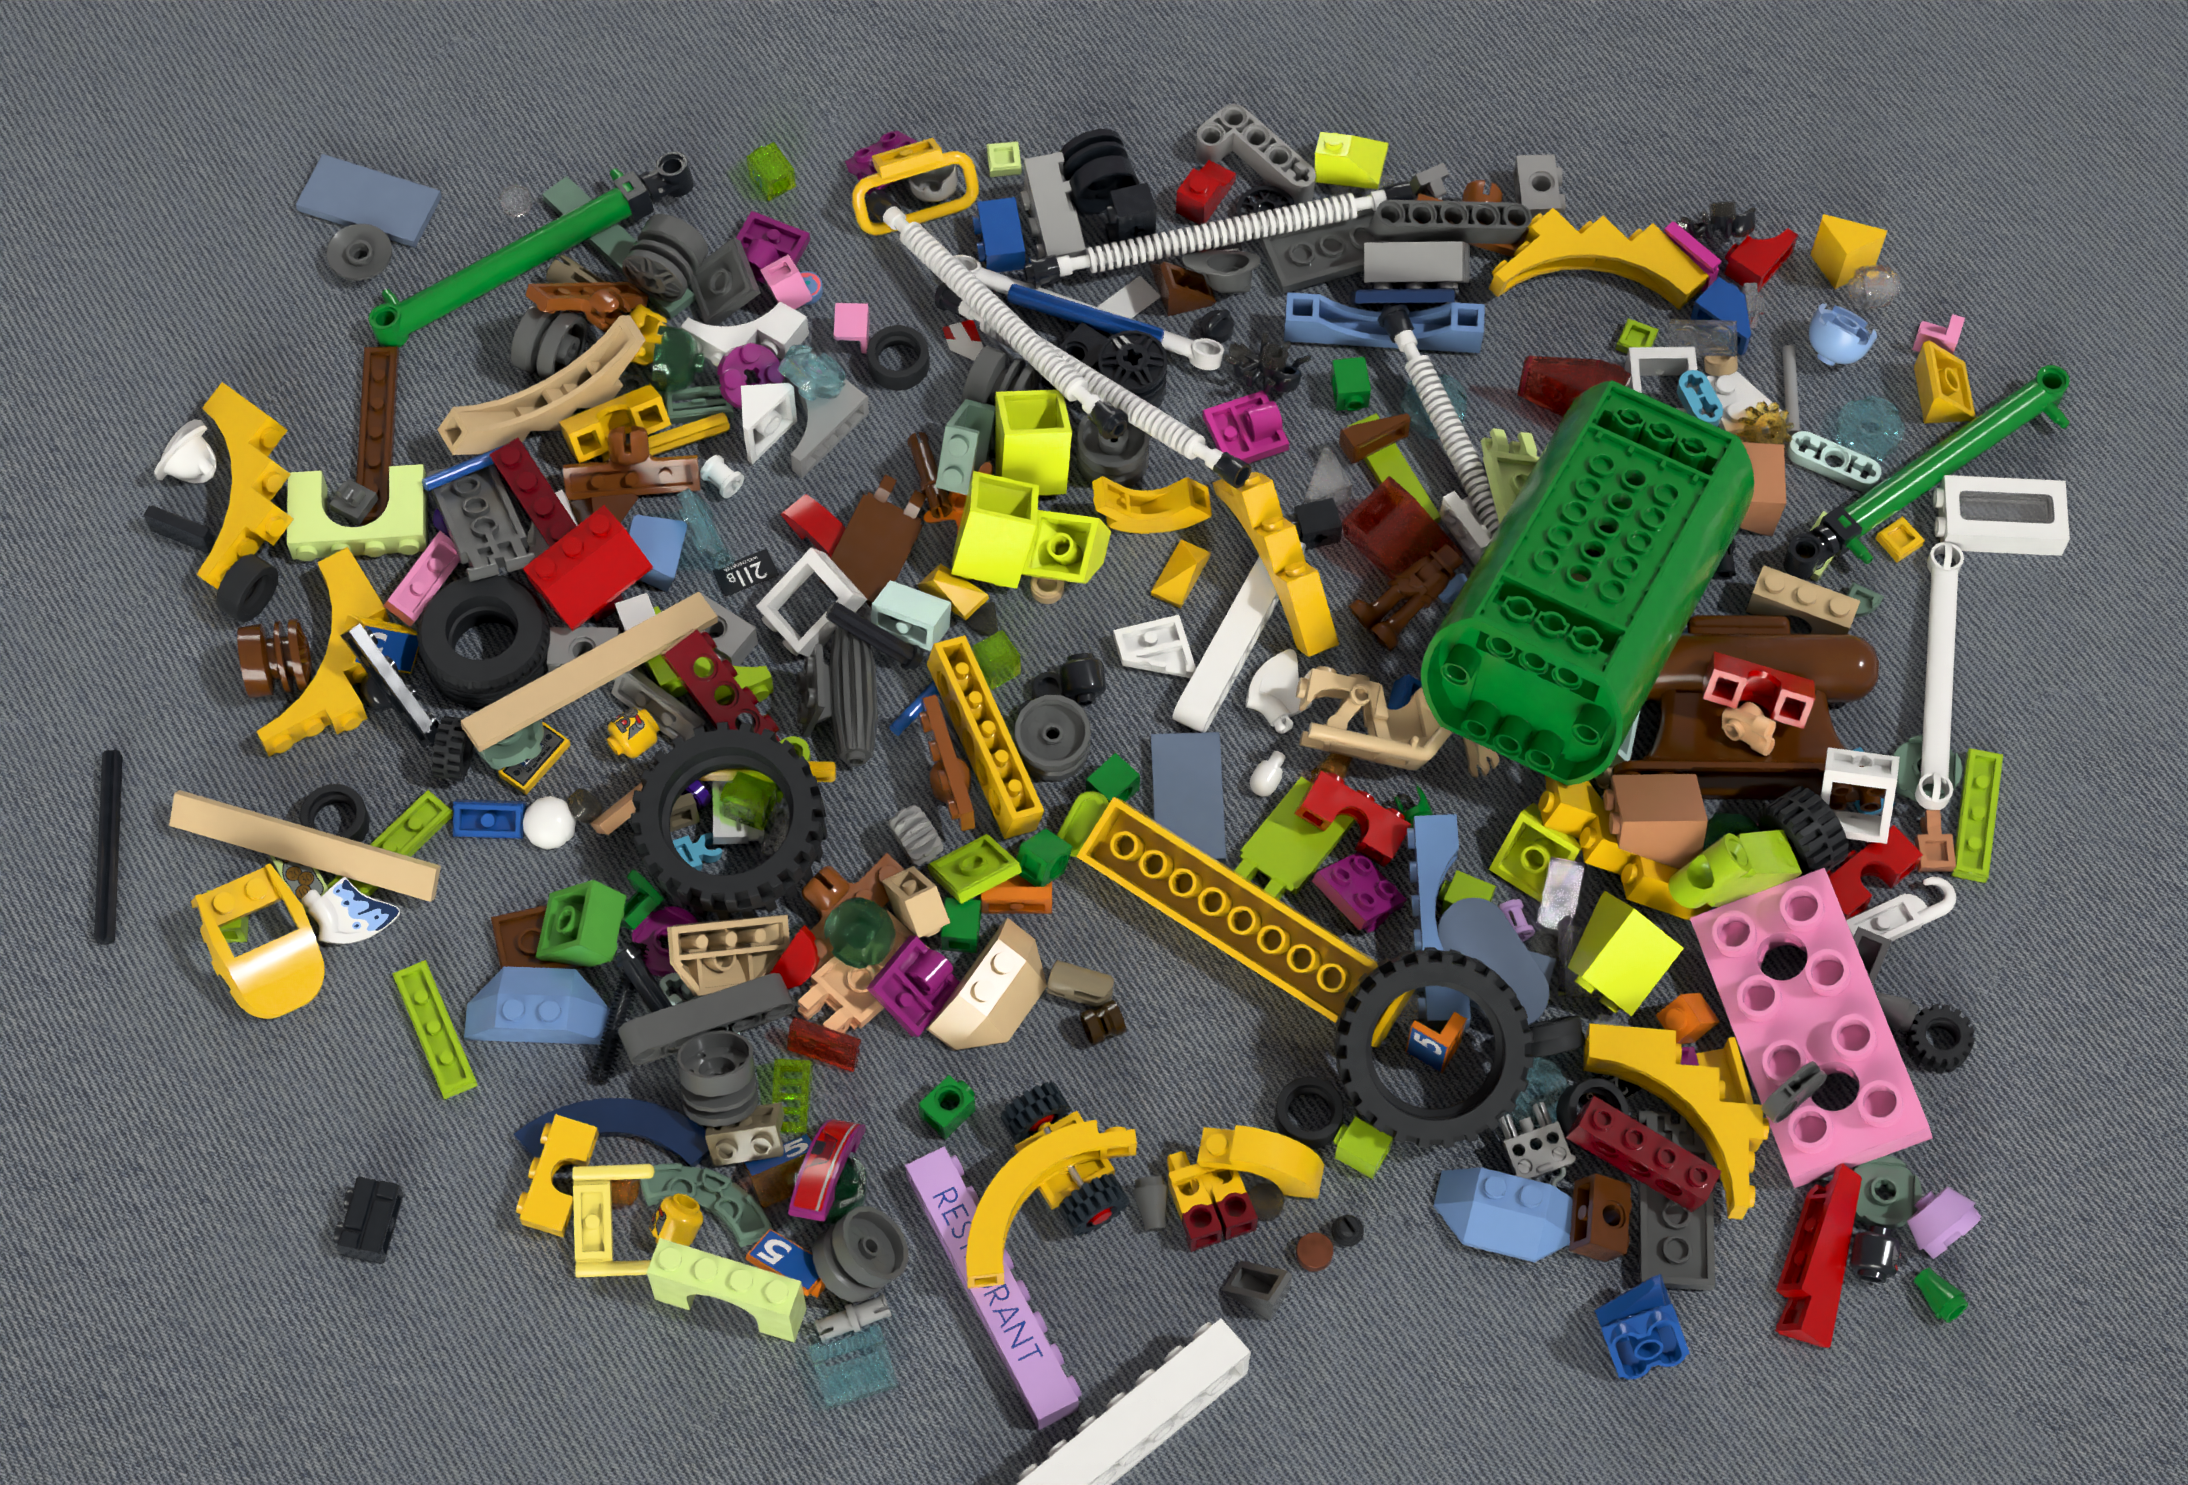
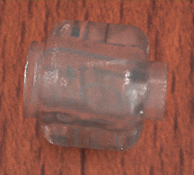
[1848,264,1900,309]

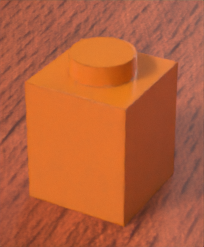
[1655,993,1720,1044]

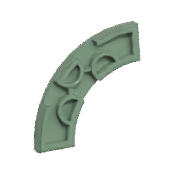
[639,1163,773,1248]

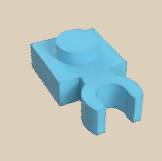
[673,833,722,871]

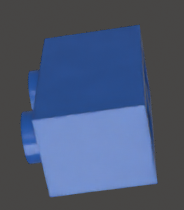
[972,197,1025,273]

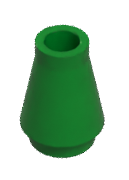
[1914,1267,1968,1323]

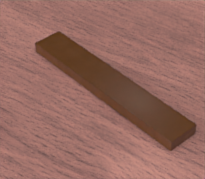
[355,347,399,526]

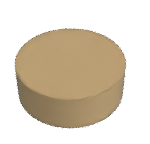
[1704,350,1738,376]
[1030,577,1064,604]

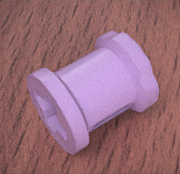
[1498,899,1535,942]

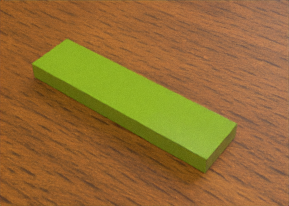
[1347,413,1441,535]
[1951,748,2003,883]
[327,790,453,897]
[392,960,478,1100]

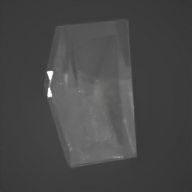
[1303,446,1352,507]

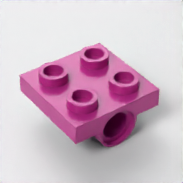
[1202,390,1289,464]

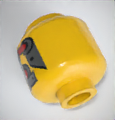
[606,707,660,759]
[649,1193,703,1247]

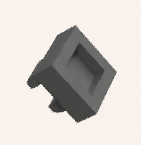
[329,479,379,525]

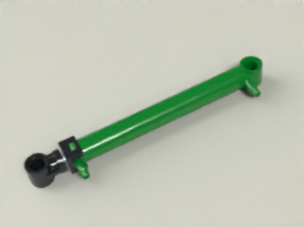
[368,152,694,348]
[1783,365,2070,579]

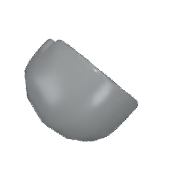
[909,164,958,203]

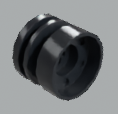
[1060,129,1139,214]
[1098,330,1167,408]

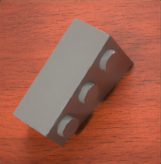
[1020,152,1086,258]
[1364,241,1470,290]

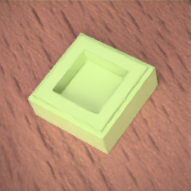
[986,141,1022,177]

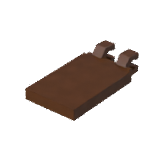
[819,474,926,608]

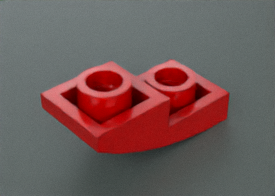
[780,494,846,559]

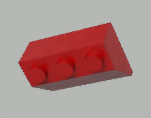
[523,505,653,632]

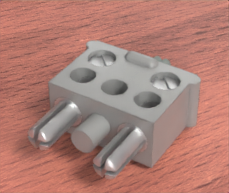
[1499,1102,1576,1187]

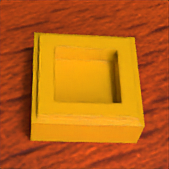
[1875,516,1925,563]

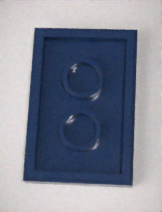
[1350,289,1455,303]

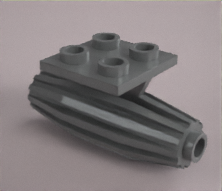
[796,627,878,766]

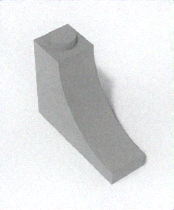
[786,351,869,478]

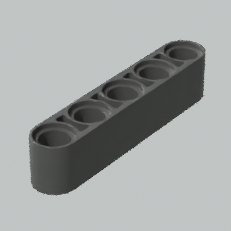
[1369,200,1532,244]
[618,973,795,1065]

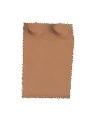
[1740,442,1786,536]
[1604,774,1708,869]

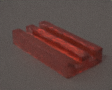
[787,1017,861,1072]

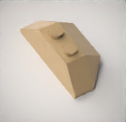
[667,915,790,996]
[927,917,1047,1051]

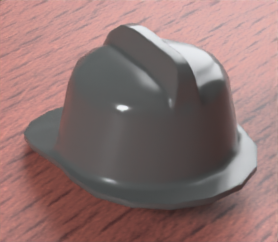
[1182,249,1261,294]

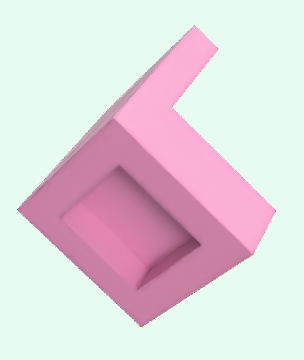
[760,254,812,309]
[834,303,870,353]
[1912,314,1965,354]

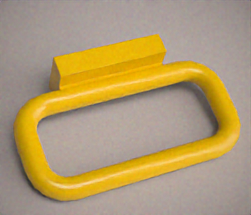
[852,138,979,236]

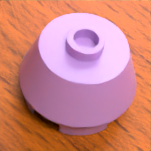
[1907,1187,1982,1259]

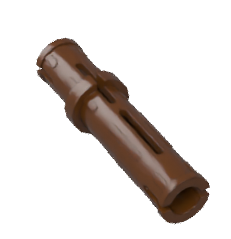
[907,432,952,518]

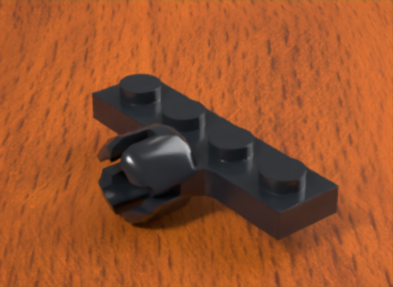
[340,623,439,747]

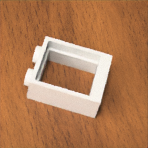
[1625,347,1702,415]
[756,548,867,657]
[1821,747,1900,844]

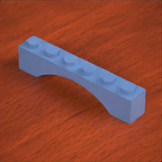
[1284,292,1485,353]
[1407,814,1471,1030]

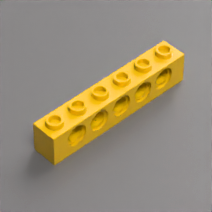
[927,635,1044,839]

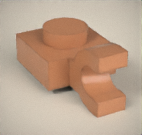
[1914,810,1956,872]

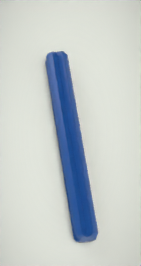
[1007,284,1164,344]

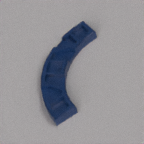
[514,1098,710,1168]

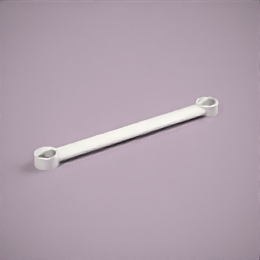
[954,255,1224,370]
[1915,542,1964,810]

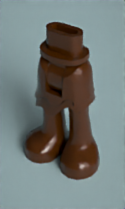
[1347,543,1464,652]

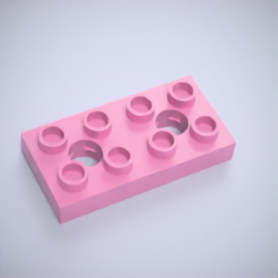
[1690,868,1933,1189]

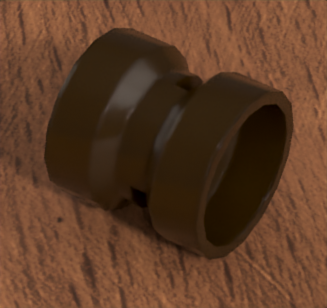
[1080,1000,1127,1046]

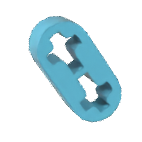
[1677,370,1723,427]

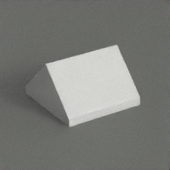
[741,383,797,464]

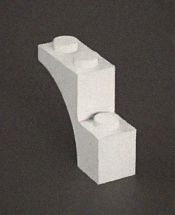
[681,301,809,368]

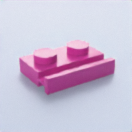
[1664,221,1721,292]

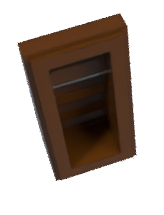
[1339,413,1411,464]

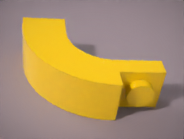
[1092,476,1212,534]
[1197,1125,1324,1199]

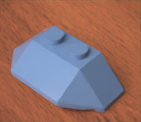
[464,967,610,1045]
[1433,1167,1573,1262]

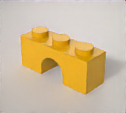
[559,384,671,464]
[516,1114,599,1238]

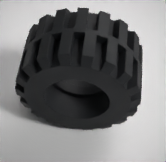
[1757,786,1849,878]

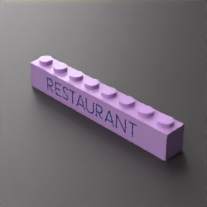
[905,1146,1082,1430]

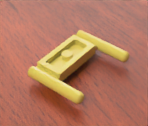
[573,1164,655,1278]

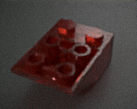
[1342,476,1463,580]

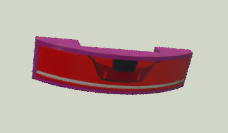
[788,1119,866,1222]

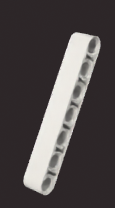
[1172,542,1306,733]

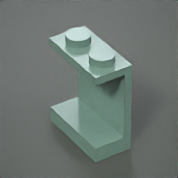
[935,399,995,495]

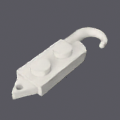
[1846,877,1956,941]

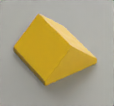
[1810,214,1887,289]
[1914,340,1976,424]

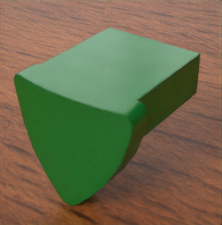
[620,869,664,930]

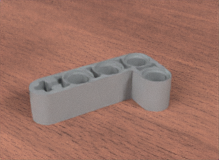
[1196,104,1316,204]

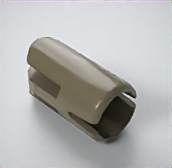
[546,255,606,283]
[1047,960,1114,1009]

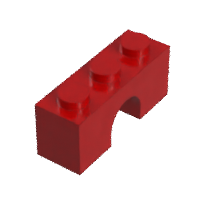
[1703,651,1815,729]
[1294,771,1412,867]
[1827,825,1923,920]

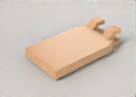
[798,910,930,1044]

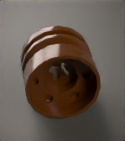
[237,618,312,698]

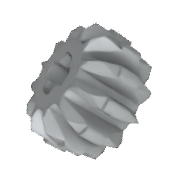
[889,805,943,866]

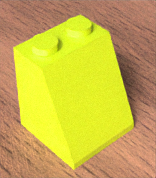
[995,389,1072,496]
[951,471,1039,589]
[1567,891,1684,1016]

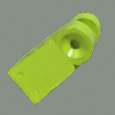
[1668,830,1802,909]

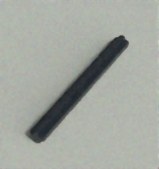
[94,750,123,945]

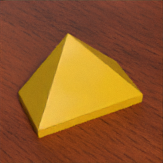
[1151,539,1211,609]
[917,563,989,620]

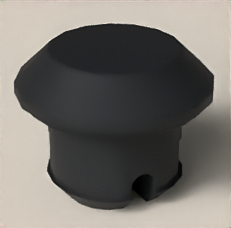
[1331,1215,1364,1247]

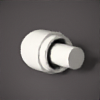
[1250,751,1286,797]

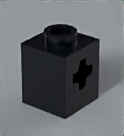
[1289,497,1343,550]

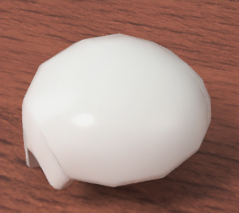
[523,796,577,850]

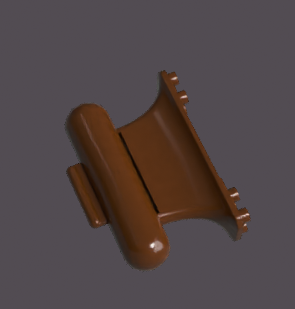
[1608,615,1886,812]

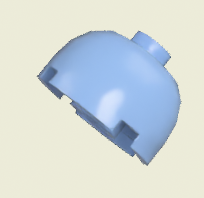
[1809,304,1877,366]

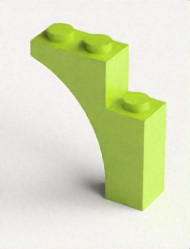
[644,606,774,705]

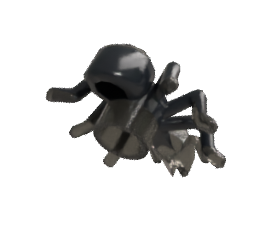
[1676,201,1756,239]
[1224,333,1311,394]

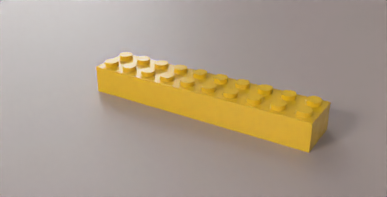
[1076,797,1415,1048]

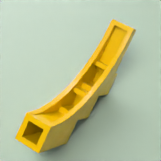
[1489,208,1709,309]
[197,382,294,589]
[1212,472,1339,657]
[256,547,390,757]
[1538,775,1712,921]
[1583,1023,1769,1219]

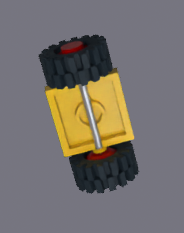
[1000,1082,1130,1236]

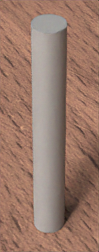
[1782,345,1800,437]

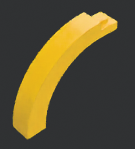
[966,1119,1137,1289]

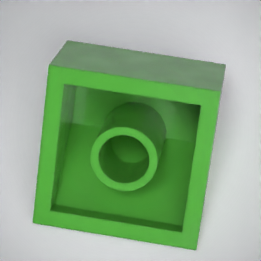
[536,880,626,967]

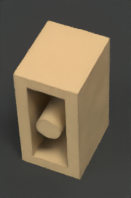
[882,866,950,938]

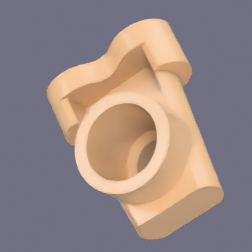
[1722,702,1776,756]

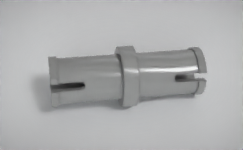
[814,1294,892,1343]

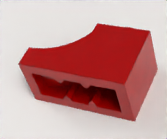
[1176,160,1236,225]
[1724,228,1798,295]

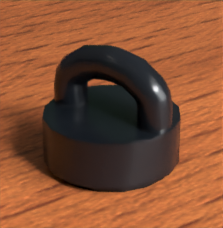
[1201,309,1234,343]

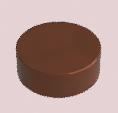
[1296,1232,1333,1272]

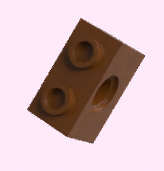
[1569,1173,1632,1262]

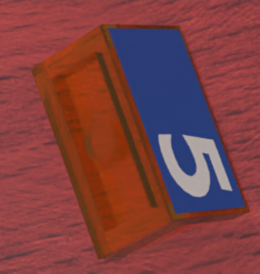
[742,1133,813,1208]

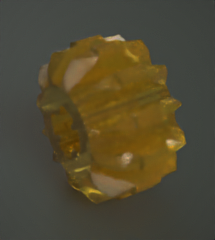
[1736,401,1795,451]

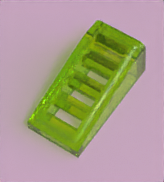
[772,1059,813,1133]

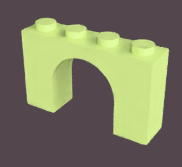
[287,464,428,561]
[647,1238,807,1343]

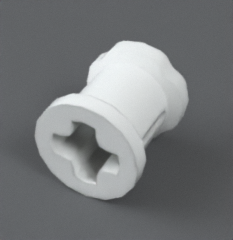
[699,455,744,498]

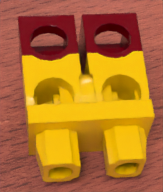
[1167,1147,1258,1252]

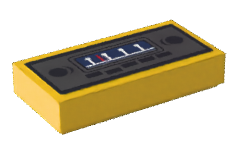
[498,722,571,795]

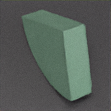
[1846,582,1884,617]

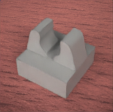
[1409,163,1449,200]

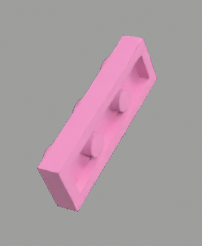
[383,531,460,627]

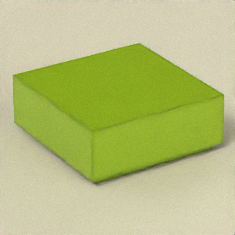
[1615,318,1659,354]

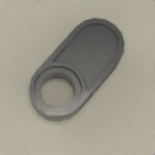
[1761,1061,1827,1124]

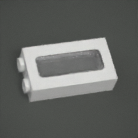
[1933,475,2070,556]

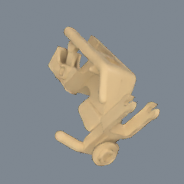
[1296,666,1499,778]

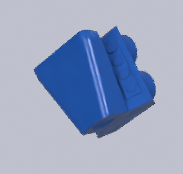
[1595,1274,1690,1379]

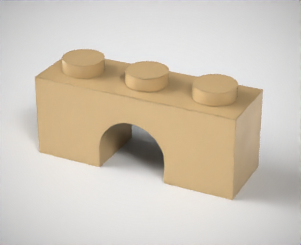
[1746,565,1860,634]

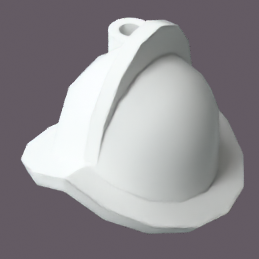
[154,419,217,483]

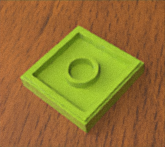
[927,834,1022,904]

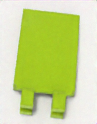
[1235,776,1356,900]

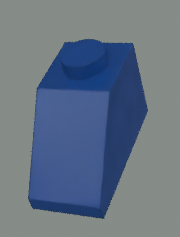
[1690,277,1751,356]

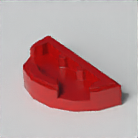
[769,925,820,989]

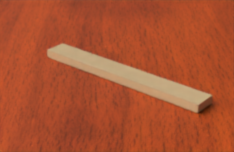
[461,592,718,752]
[169,790,441,902]

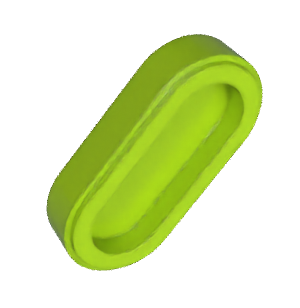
[1057,791,1109,857]

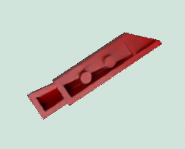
[1775,1163,1862,1348]

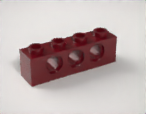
[660,629,780,742]
[1566,1096,1722,1212]

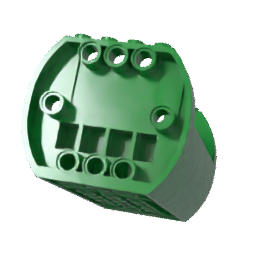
[1421,380,1754,786]

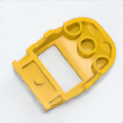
[191,863,325,1019]

